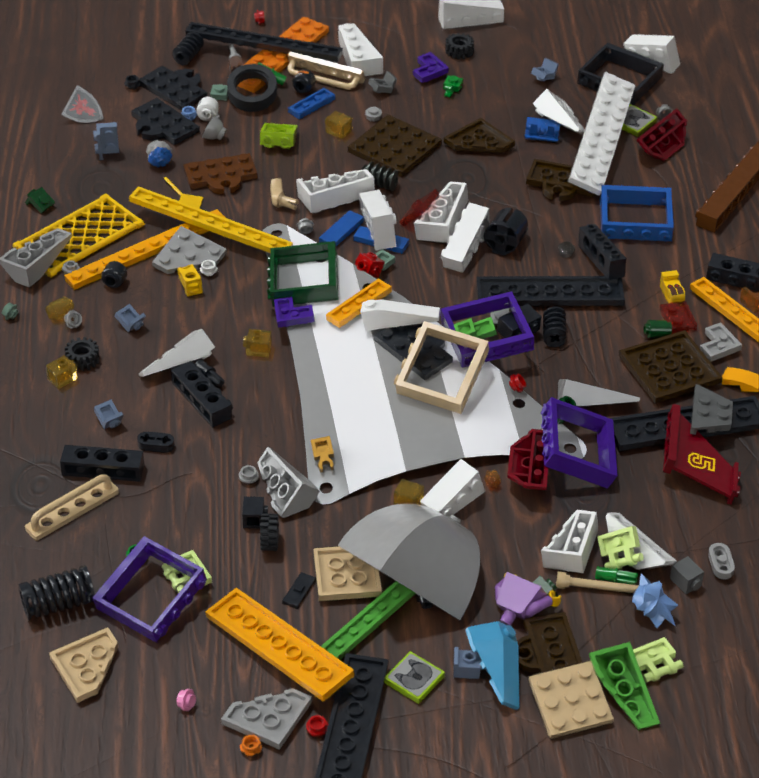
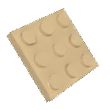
[314,547,382,601]
[528,661,614,739]

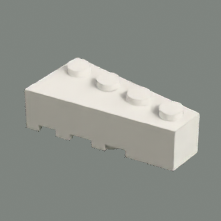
[338,23,383,76]
[296,169,375,213]
[414,182,468,243]
[359,190,397,250]
[440,203,490,273]

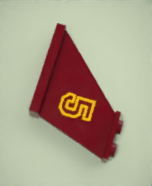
[663,404,741,504]

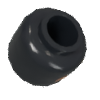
[292,69,316,94]
[101,261,128,288]

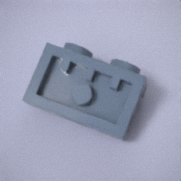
[93,122,119,160]

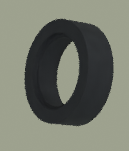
[227,64,277,112]

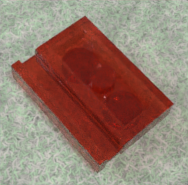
[660,301,697,334]

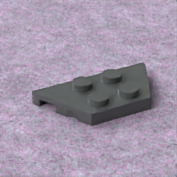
[690,384,733,434]

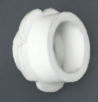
[200,260,218,276]

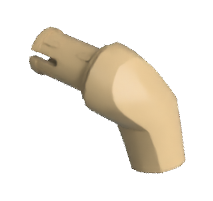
[270,178,299,210]

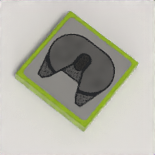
[622,104,658,137]
[385,651,445,704]

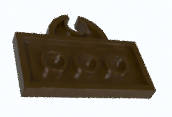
[526,159,594,201]
[517,612,583,674]

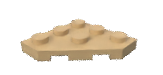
[49,627,118,703]

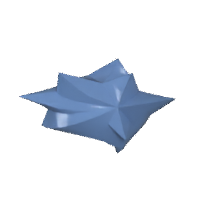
[632,573,678,628]

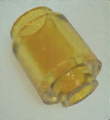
[45,296,74,320]

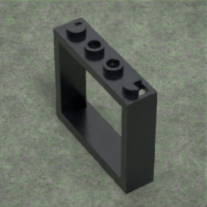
[577,43,664,105]

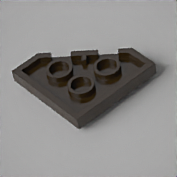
[444,118,515,153]

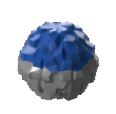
[146,140,173,167]

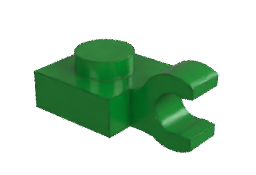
[443,75,464,98]

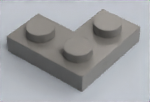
[700,322,742,362]

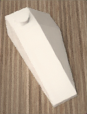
[361,300,441,331]
[139,329,215,377]

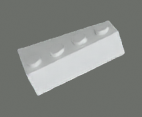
[439,0,504,29]

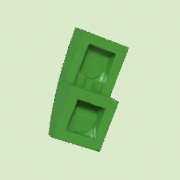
[454,317,497,339]

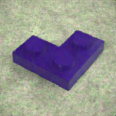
[413,52,449,83]
[274,296,315,328]

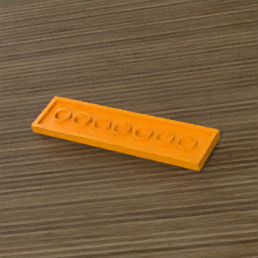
[205,587,355,702]

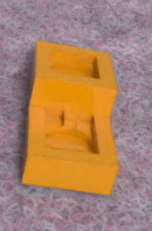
[722,367,759,392]

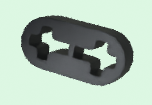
[137,431,175,453]

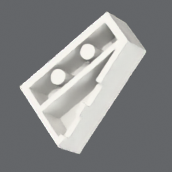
[624,35,680,74]
[420,459,485,517]

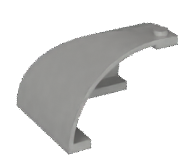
[338,504,480,620]

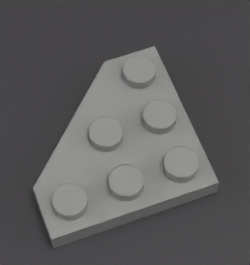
[152,226,227,274]
[221,688,312,750]

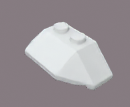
[606,513,677,570]

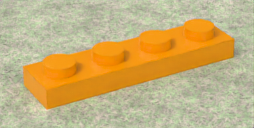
[326,278,392,328]

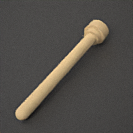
[556,572,639,593]

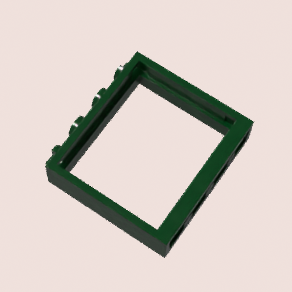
[267,241,338,307]

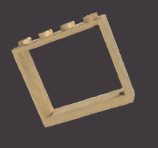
[394,321,489,414]

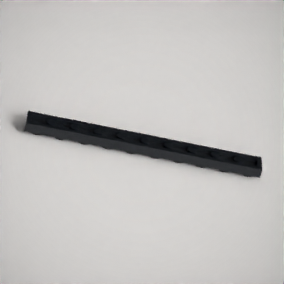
[185,22,343,62]

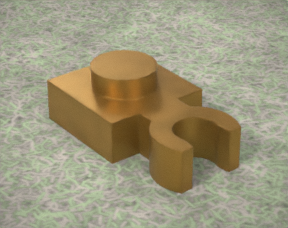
[311,436,334,472]

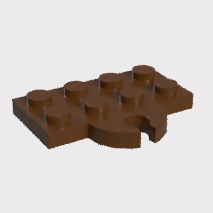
[183,153,258,194]

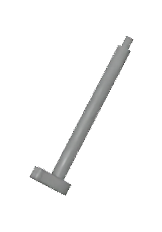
[229,43,244,70]

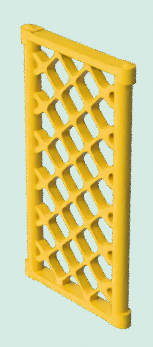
[12,193,145,278]

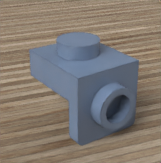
[531,58,559,81]
[114,304,146,332]
[93,399,124,429]

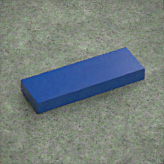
[288,88,335,119]
[319,210,364,246]
[353,226,409,254]

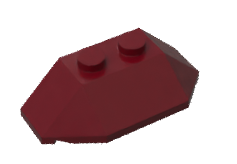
[636,108,687,162]
[507,429,548,490]

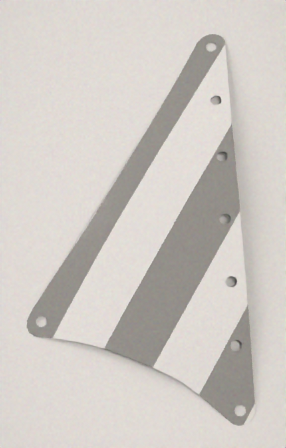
[263,223,587,505]

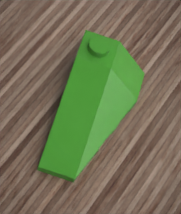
[589,642,660,730]

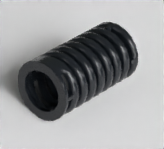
[18,565,95,621]

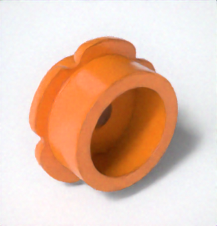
[240,735,262,756]

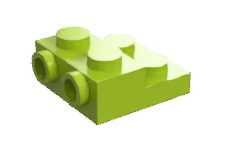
[260,123,298,149]

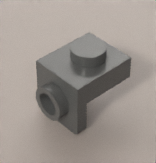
[368,71,397,93]

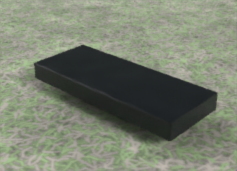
[282,572,316,609]

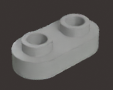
[708,543,735,579]

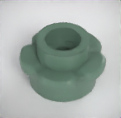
[2,303,18,320]

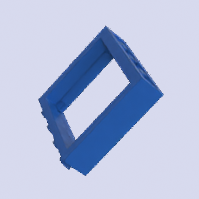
[600,185,674,241]

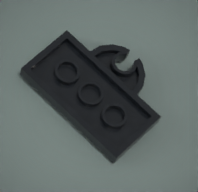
[139,65,207,111]
[131,98,200,145]
[373,324,453,380]

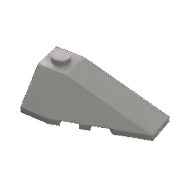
[0,228,72,287]
[557,379,640,406]
[257,447,320,518]

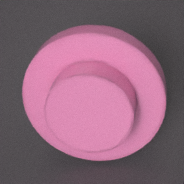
[177,689,196,711]

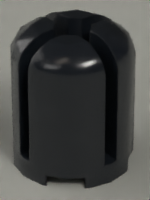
[483,208,528,256]

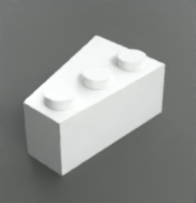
[541,510,599,573]

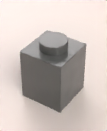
[670,556,704,594]

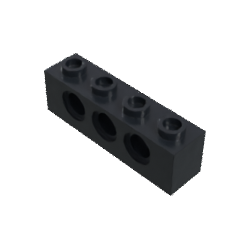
[578,224,627,280]
[706,253,759,292]
[171,361,233,428]
[60,445,145,482]

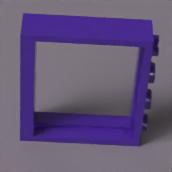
[441,291,534,368]
[541,397,617,489]
[92,536,207,642]

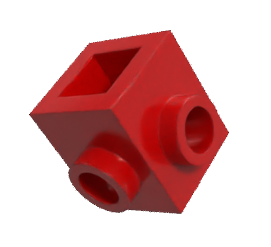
[355,252,385,278]

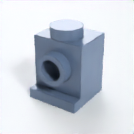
[453,647,484,679]

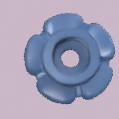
[181,106,197,121]

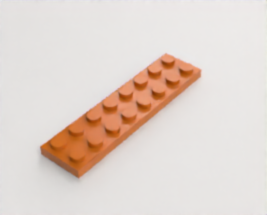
[238,16,329,93]

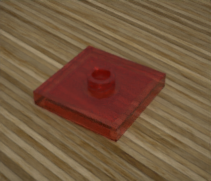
[399,189,439,226]

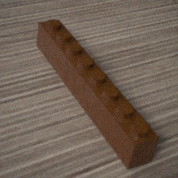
[695,141,759,233]

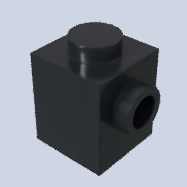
[242,497,268,529]

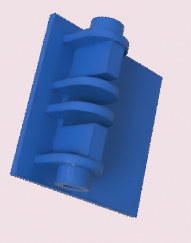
[525,117,560,142]

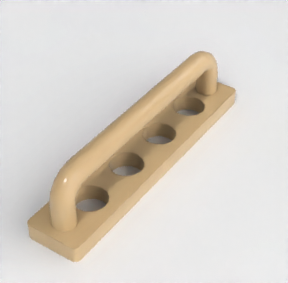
[288,52,365,90]
[25,474,119,541]

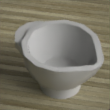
[202,114,227,141]

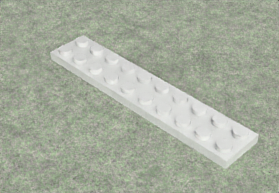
[568,72,635,196]

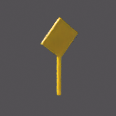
[164,177,203,209]

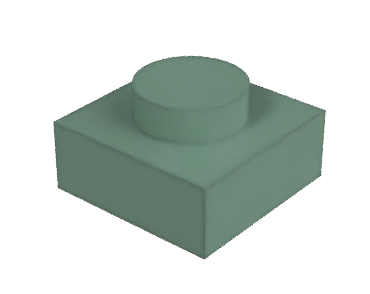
[210,84,228,101]
[376,249,395,271]

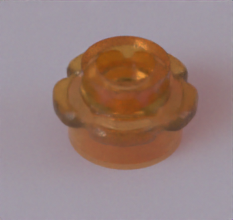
[484,470,501,489]

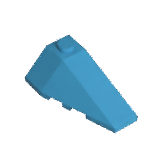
[465,621,519,710]

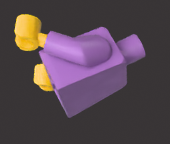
[495,572,561,626]

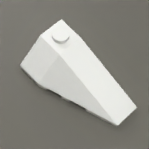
[533,89,585,136]

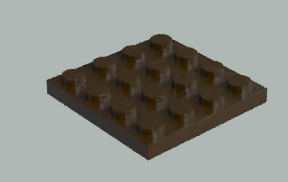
[348,115,442,177]
[619,330,723,404]

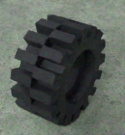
[445,32,474,60]
[64,337,100,371]
[260,513,279,551]

